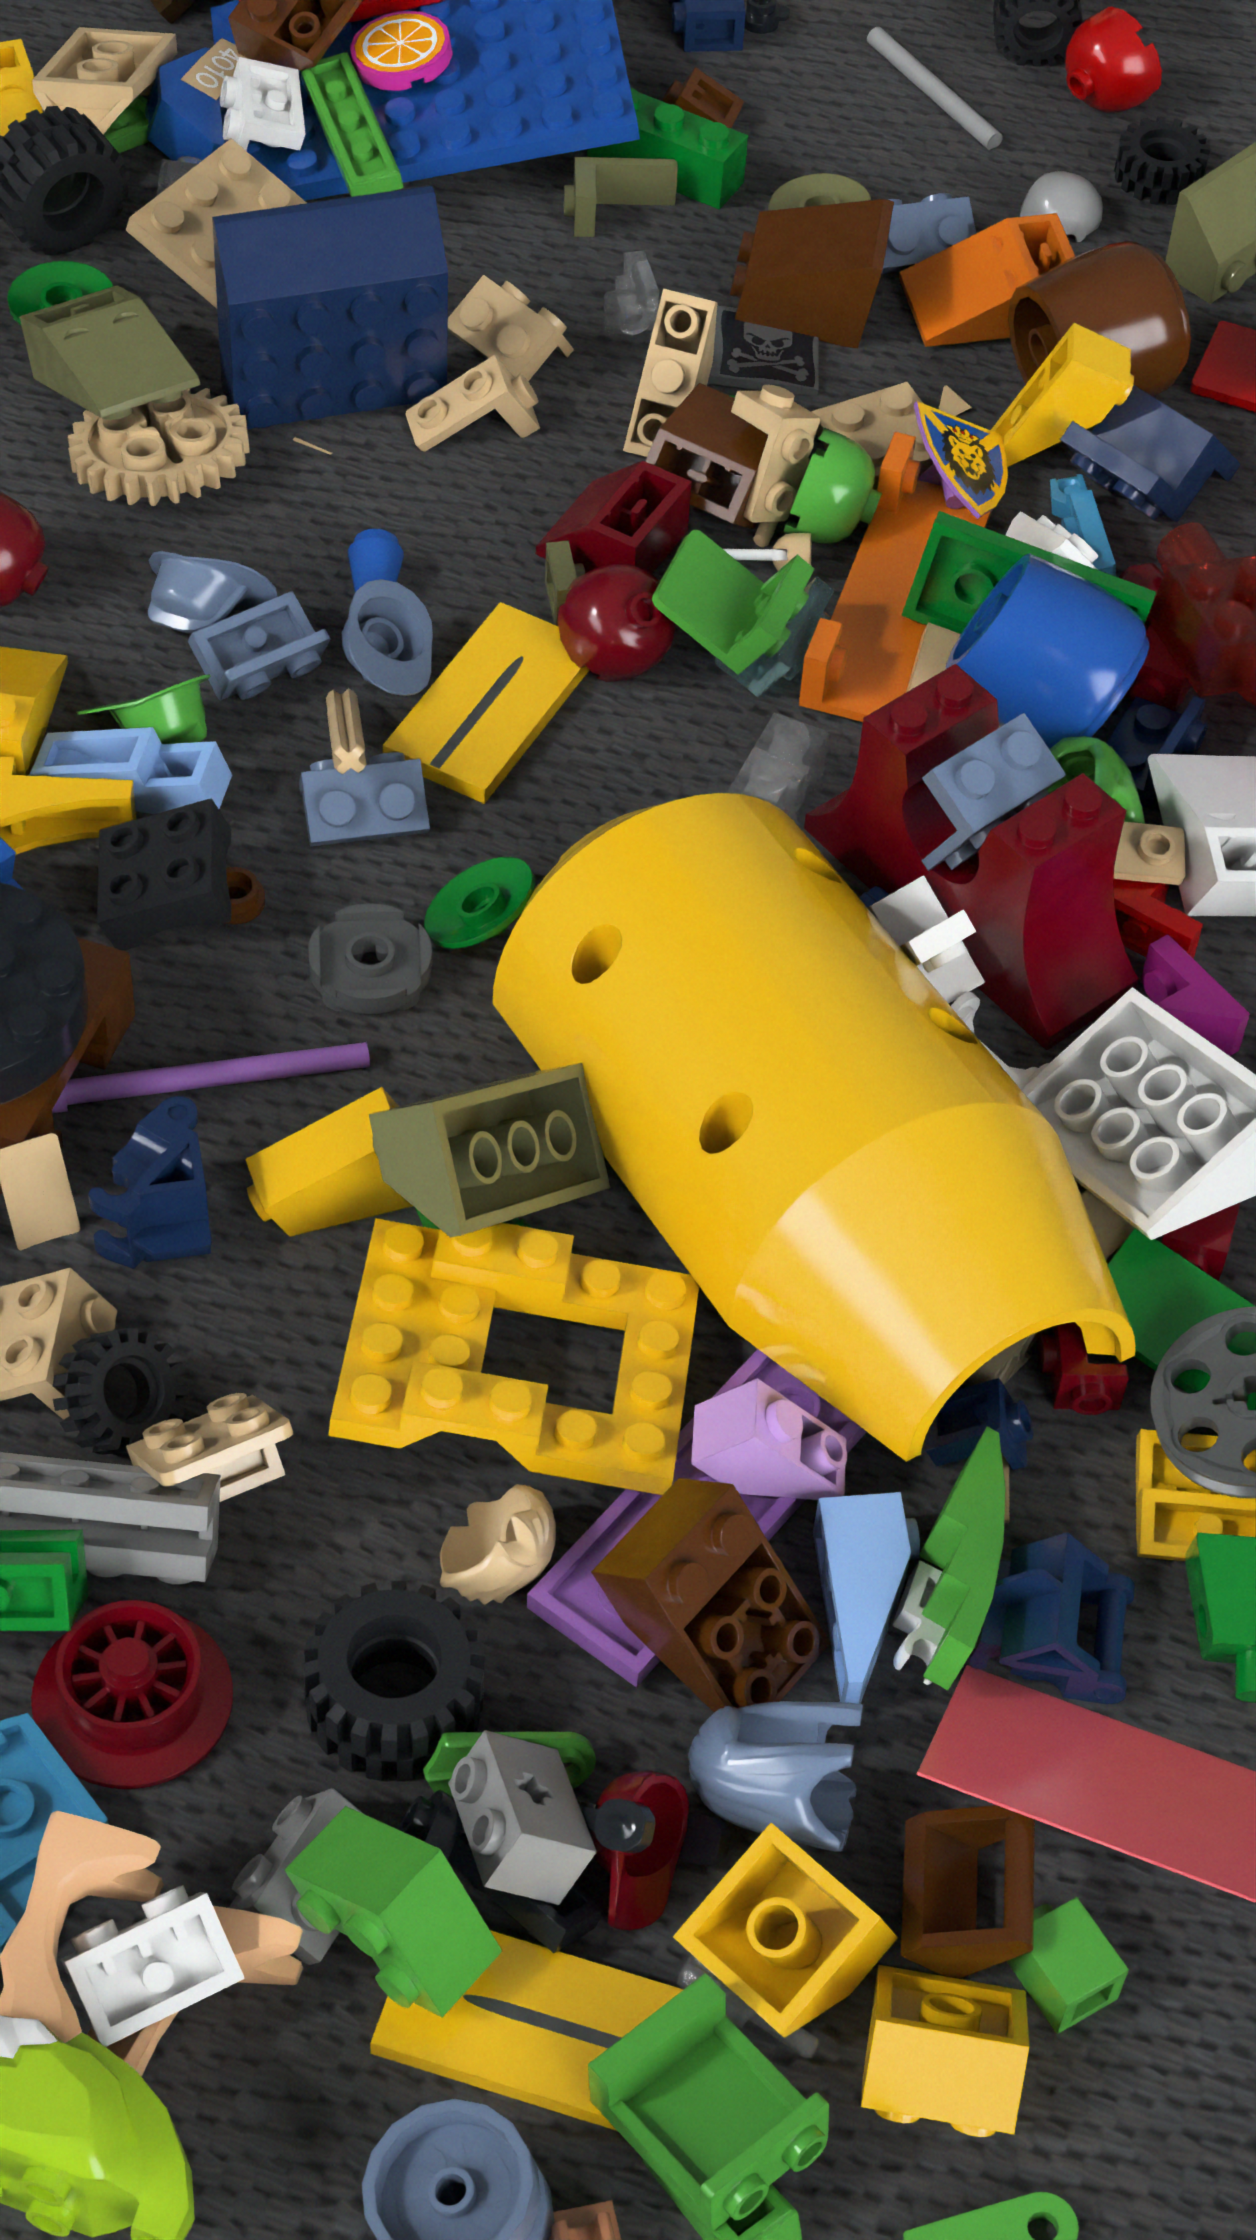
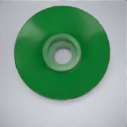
[7,261,113,326]
[424,857,536,948]

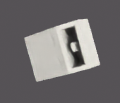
[1147,754,1256,916]

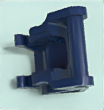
[88,1096,212,1269]
[969,1532,1135,1704]

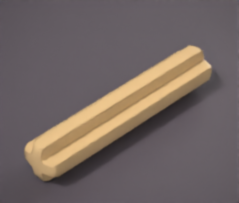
[326,688,366,774]

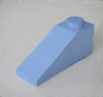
[813,1492,920,1704]

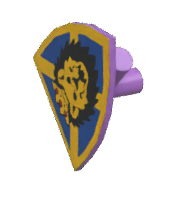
[914,401,1008,519]

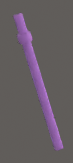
[52,1042,370,1113]

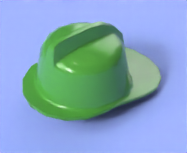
[77,674,211,744]

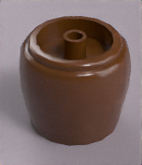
[1008,241,1191,396]

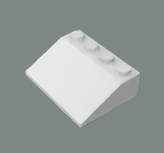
[1021,987,1256,1240]

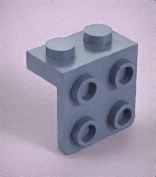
[922,713,1066,871]

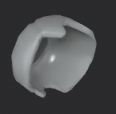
[1020,171,1103,242]

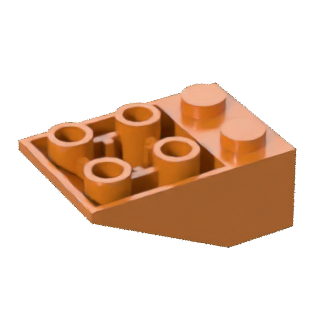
[899,213,1075,347]

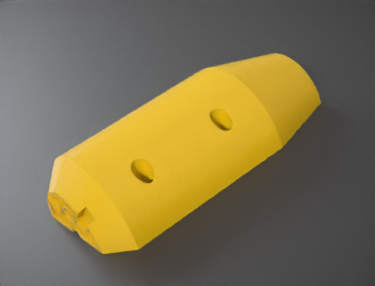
[492,793,1136,1462]

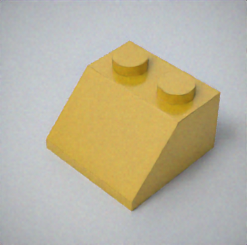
[673,1823,898,2038]
[861,1965,1029,2137]

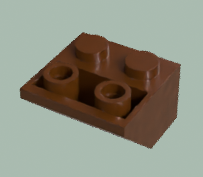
[228,0,363,70]
[645,383,768,529]

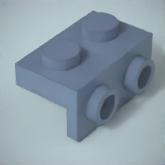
[882,193,976,274]
[188,591,331,701]
[299,752,430,847]

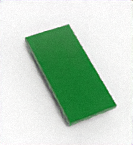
[1108,1228,1256,1410]

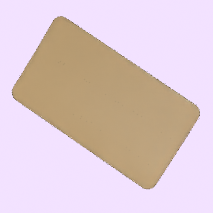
[0,1133,80,1251]

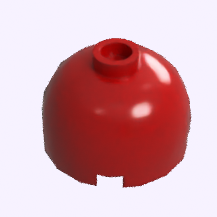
[1065,6,1162,113]

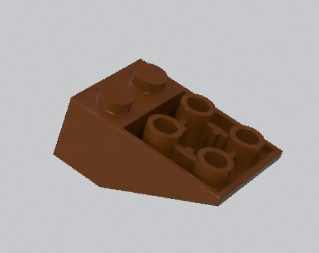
[591,1478,831,1712]

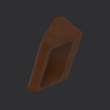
[901,1805,1035,1979]

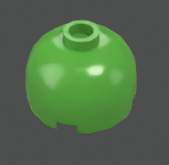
[783,428,882,545]

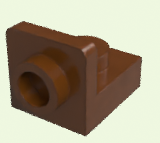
[661,67,745,128]

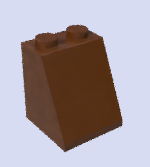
[730,199,894,349]

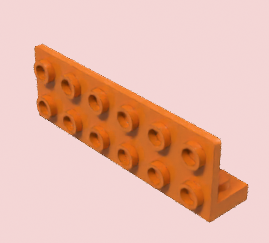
[799,432,993,722]

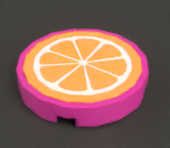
[350,11,453,91]

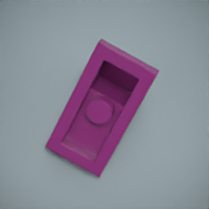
[1140,934,1250,1056]

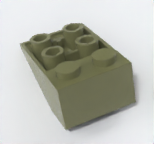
[19,285,200,420]

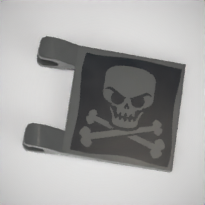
[683,292,819,395]

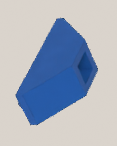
[145,47,228,172]

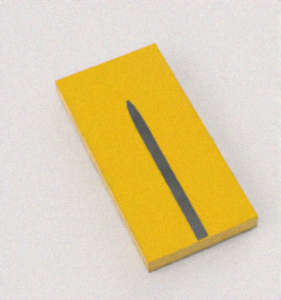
[383,602,589,804]
[370,1930,684,2131]

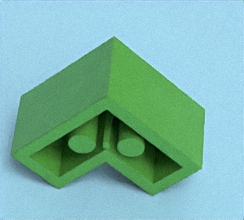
[285,1806,502,2018]

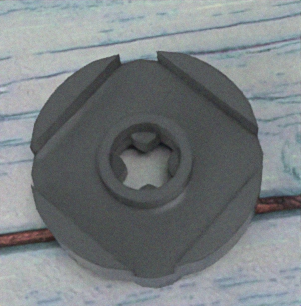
[308,903,432,1014]

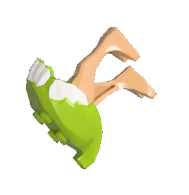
[0,1810,303,2240]

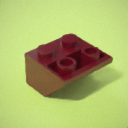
[535,461,692,573]

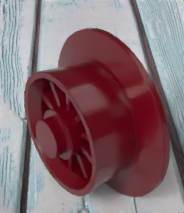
[31,1600,233,1789]

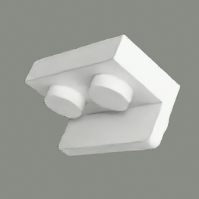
[220,57,305,151]
[61,1885,245,2047]

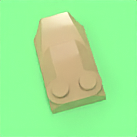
[32,27,177,134]

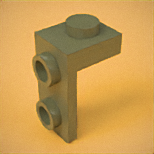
[563,157,678,237]

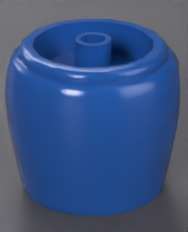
[946,553,1150,749]

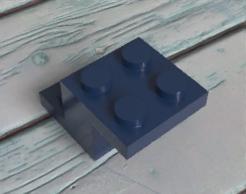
[1060,385,1241,523]

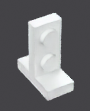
[868,875,985,1004]

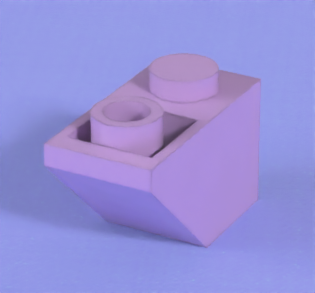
[691,1378,847,1500]

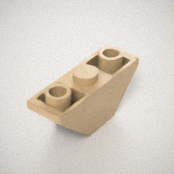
[623,289,717,457]

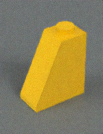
[245,1087,413,1237]

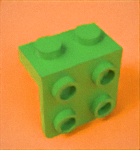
[652,530,814,675]

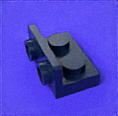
[1106,695,1208,809]

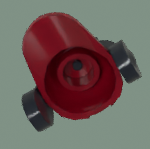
[577,1770,731,1930]

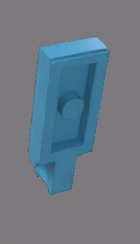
[1050,474,1116,576]

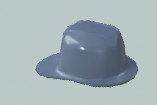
[148,551,278,633]
[342,579,433,696]

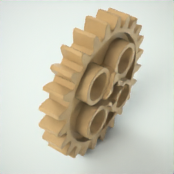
[68,388,250,506]

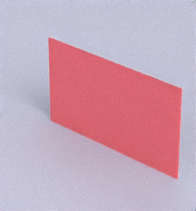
[917,1665,1256,1903]

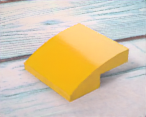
[1136,1429,1256,1561]

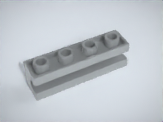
[0,1452,221,1584]

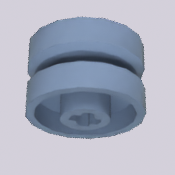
[362,2099,554,2240]

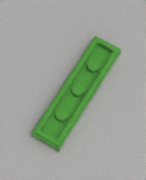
[300,52,404,197]

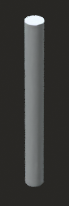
[867,27,1003,150]

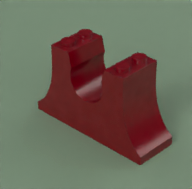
[804,664,1139,1050]

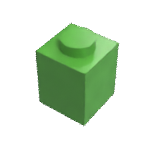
[1006,1897,1129,2034]

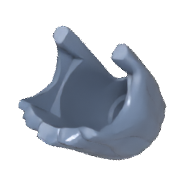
[688,1701,863,1852]

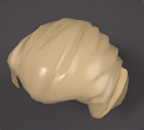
[440,1484,556,1605]

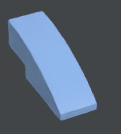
[29,727,232,814]

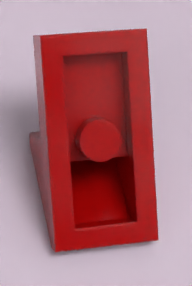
[1113,879,1203,959]

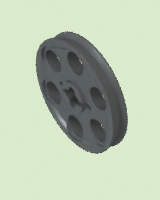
[1150,1306,1256,1498]

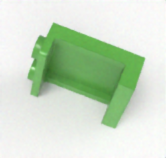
[588,1973,829,2233]

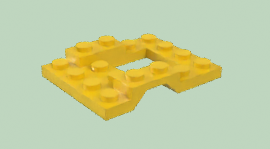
[328,1218,699,1495]

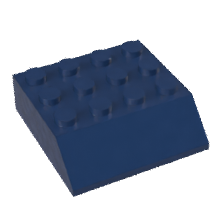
[212,185,448,429]

